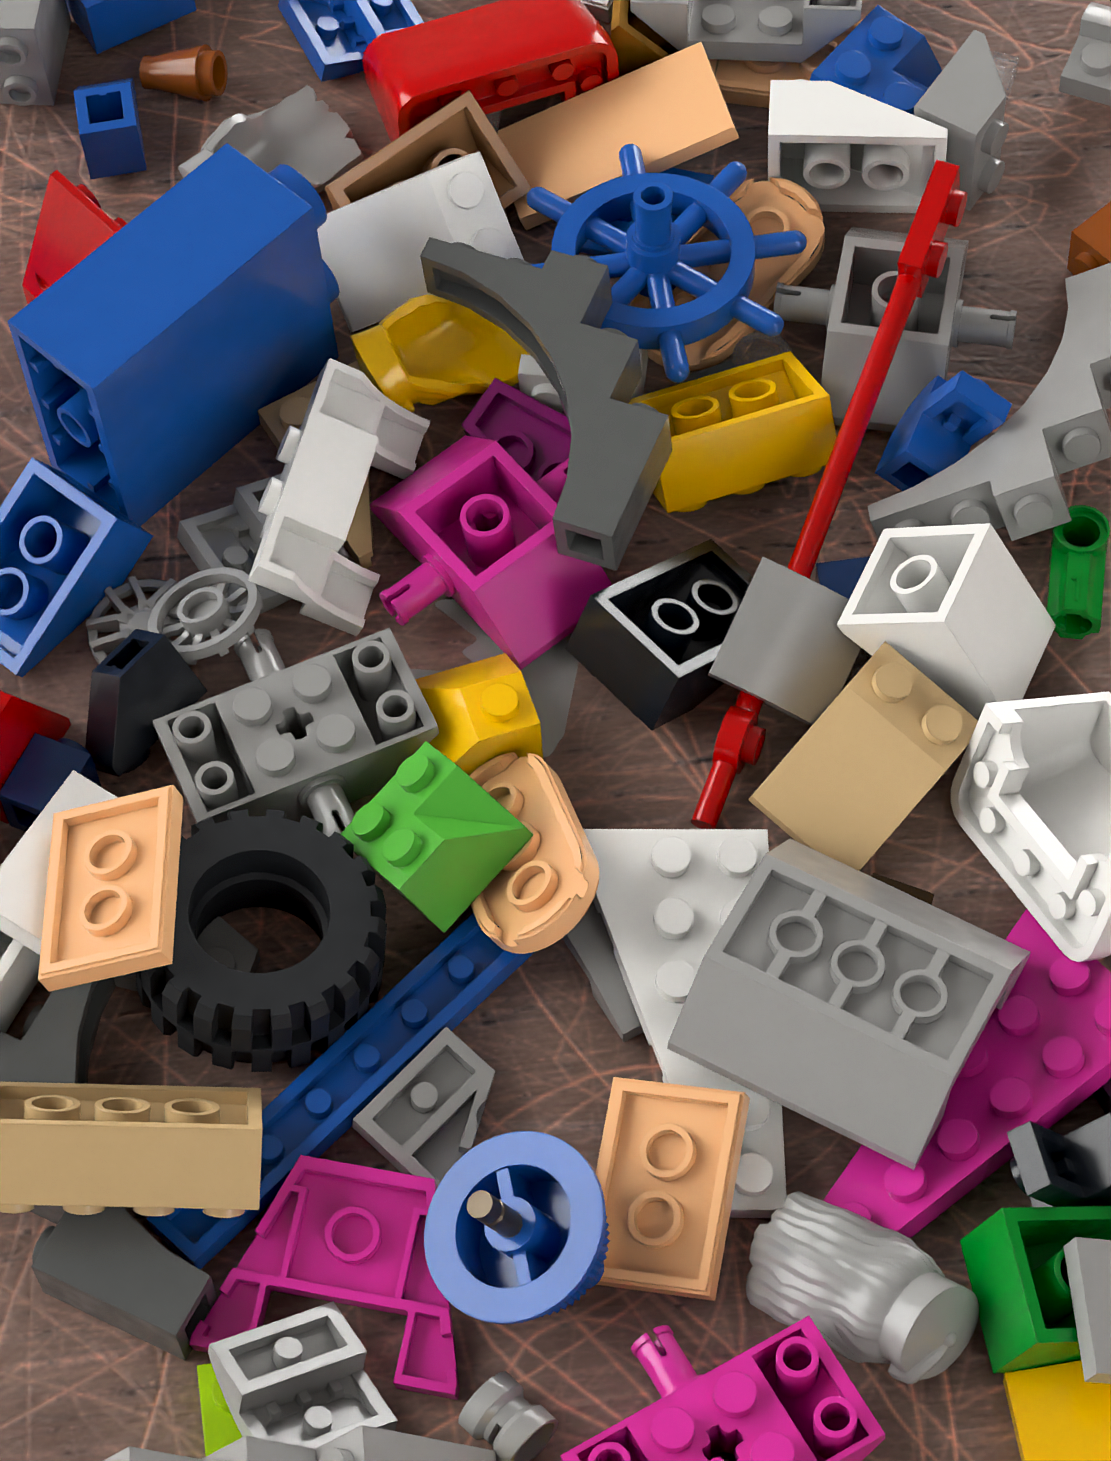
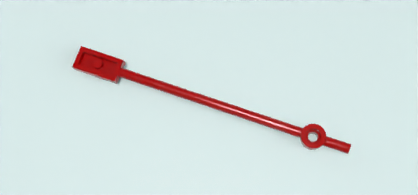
[691,160,968,829]

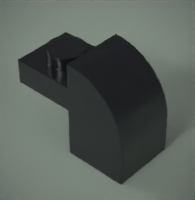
[1007,1113,1111,1207]

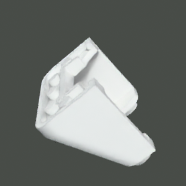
[951,692,1111,962]

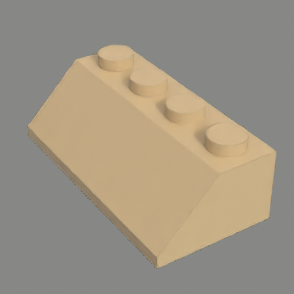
[0,1082,263,1218]

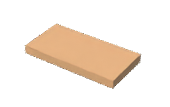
[496,42,739,230]

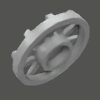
[148,567,263,665]

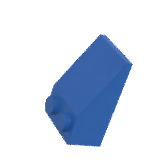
[0,457,153,677]

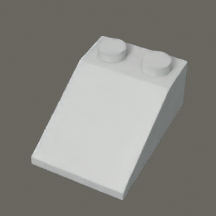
[768,79,948,213]
[317,151,524,332]

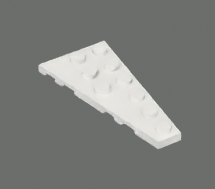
[583,829,787,1218]

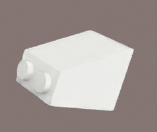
[837,523,1056,720]

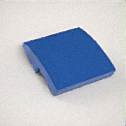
[278,0,424,82]

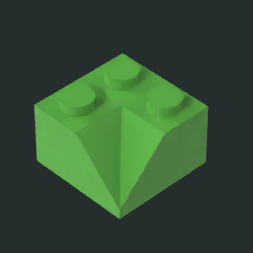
[341,741,533,933]

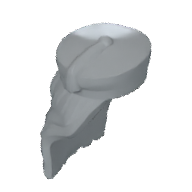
[178,85,364,193]
[745,1191,979,1384]

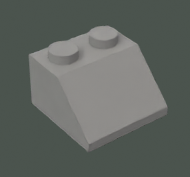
[914,29,1009,211]

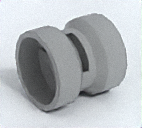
[458,1371,558,1461]

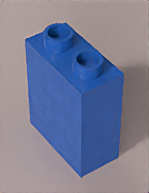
[7,143,340,526]

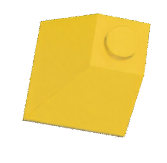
[415,653,544,775]

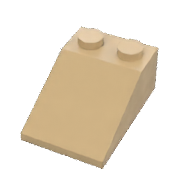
[748,641,978,871]

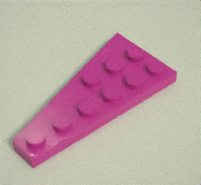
[823,909,1111,1238]

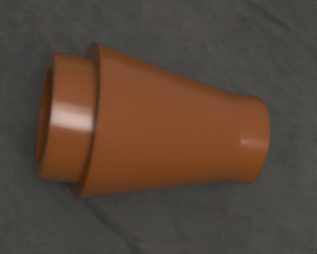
[139,44,228,102]

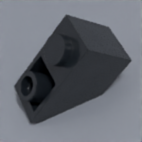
[85,629,208,777]

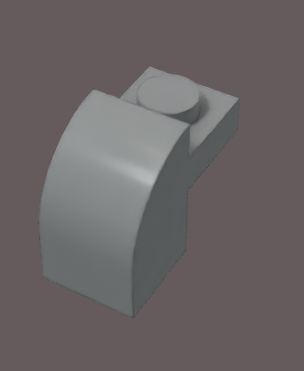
[1059,2,1111,106]

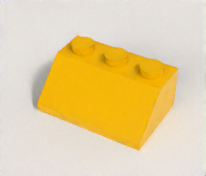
[629,351,837,513]

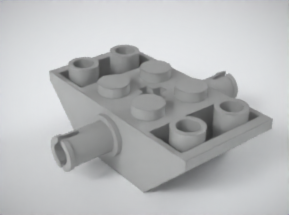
[773,227,1017,432]
[152,627,439,837]

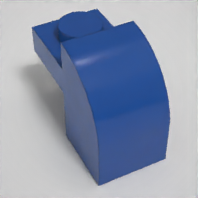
[875,370,1012,491]

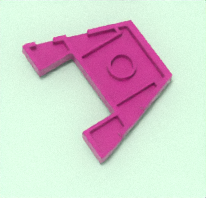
[189,1155,460,1400]

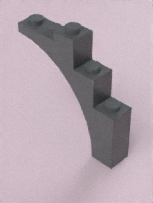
[420,237,672,571]
[0,977,218,1361]

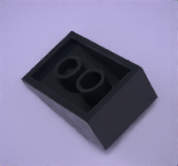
[565,539,753,730]

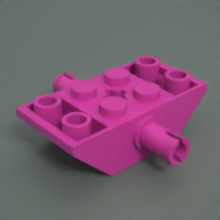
[369,435,612,670]
[560,1316,885,1461]

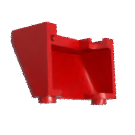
[363,0,619,142]

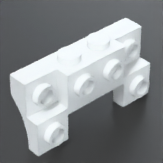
[248,358,430,636]

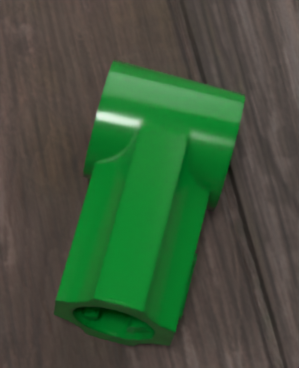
[1046,505,1110,640]

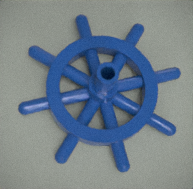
[526,144,807,383]

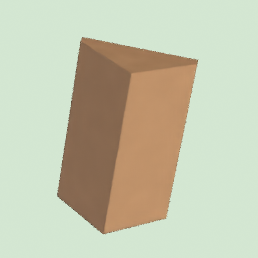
[325,90,532,210]

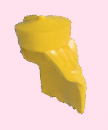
[350,294,530,412]

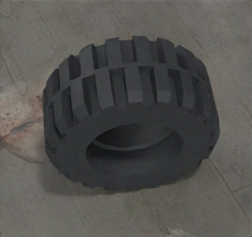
[135,809,387,1072]

